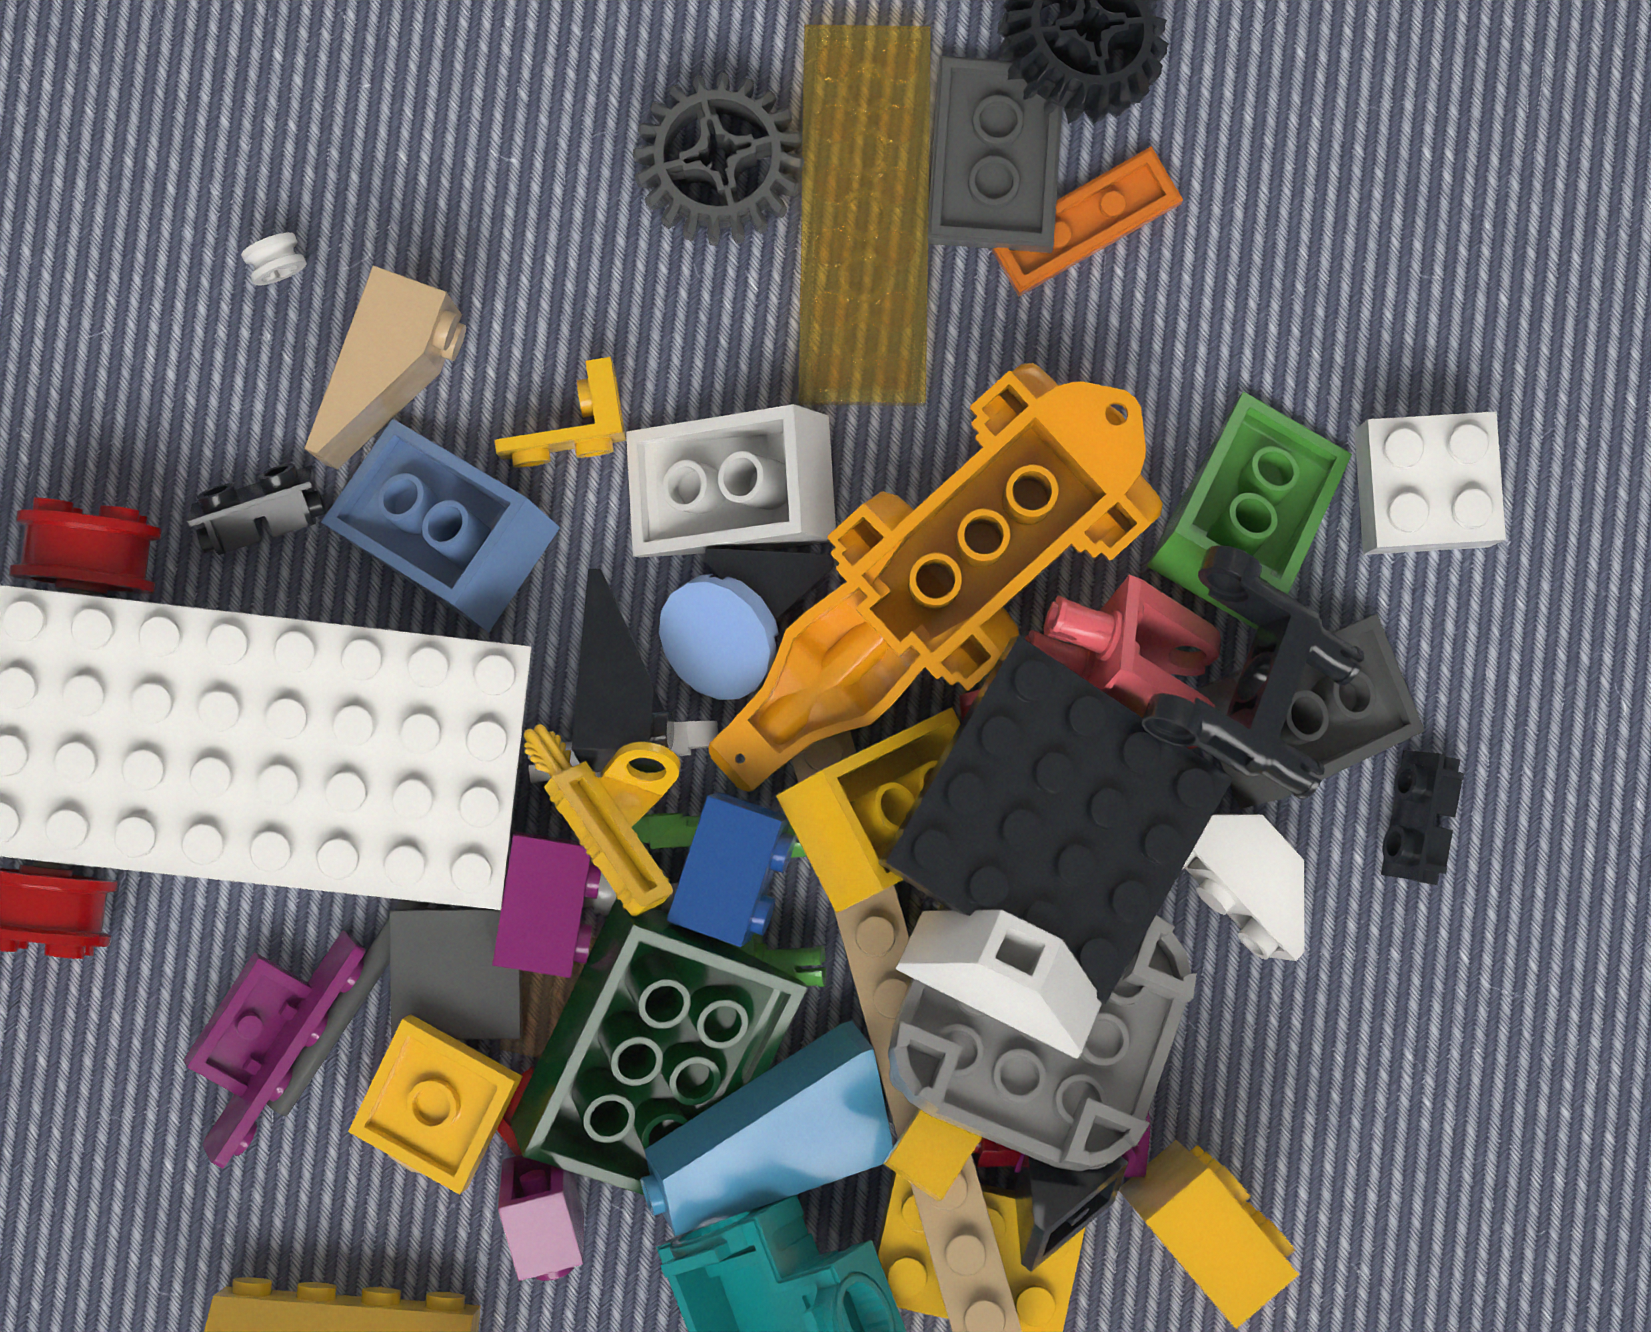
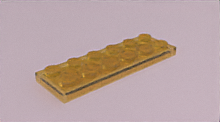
[799,24,931,406]

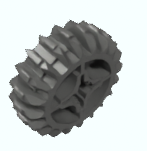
[633,72,804,246]

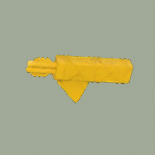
[524,724,680,916]

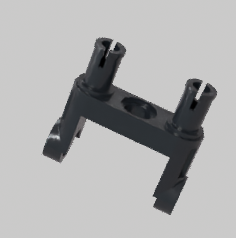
[1142,545,1365,799]

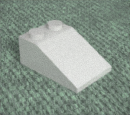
[626,404,836,558]

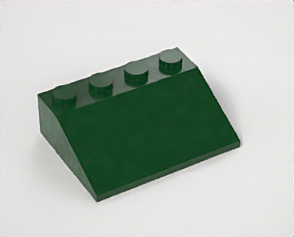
[510,897,808,1195]

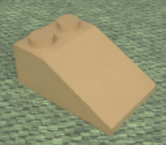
[304,266,466,469]

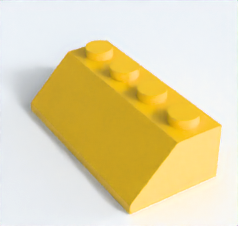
[204,1277,481,1332]

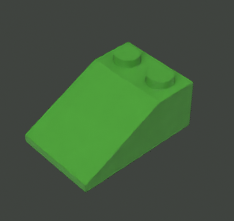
[1147,391,1352,629]

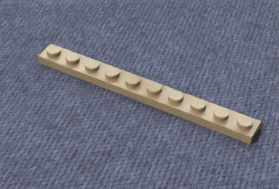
[792,731,1022,1332]

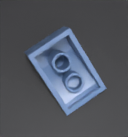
[321,419,560,633]

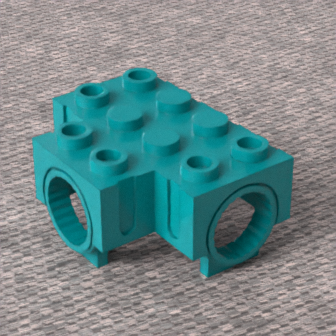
[656,1194,907,1332]

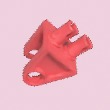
[1024,575,1221,749]

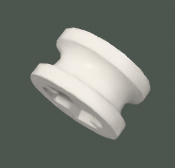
[241,232,307,285]

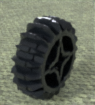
[997,0,1169,125]

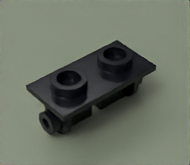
[187,463,326,555]
[1381,750,1465,885]

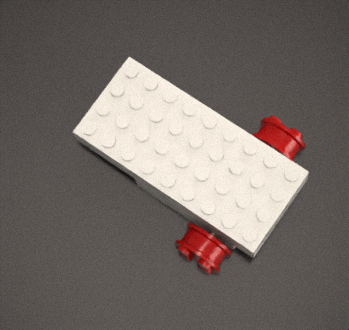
[0,497,531,959]

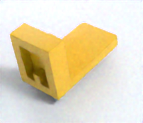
[494,357,626,468]

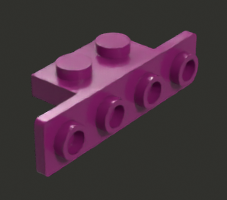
[183,930,365,1169]

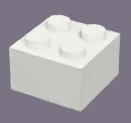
[1354,412,1506,555]

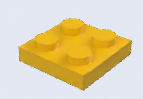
[348,1014,523,1195]

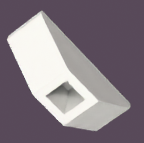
[1182,813,1305,961]
[896,910,1102,1059]

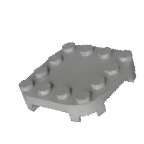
[888,904,1197,1171]

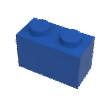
[666,792,796,947]

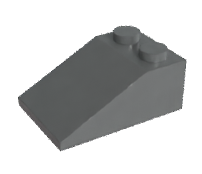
[1194,614,1425,809]

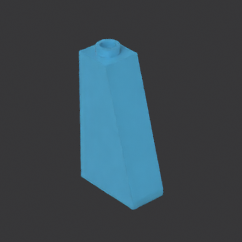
[641,1021,893,1236]

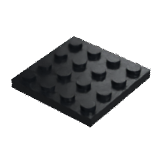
[878,636,1233,1004]

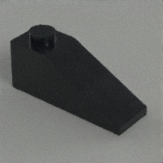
[572,569,674,773]

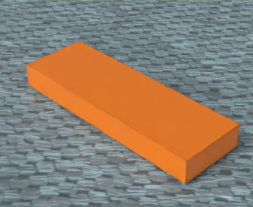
[991,146,1183,297]

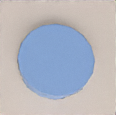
[659,574,779,700]

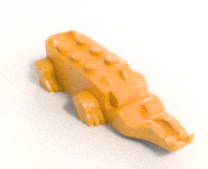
[708,363,1163,792]

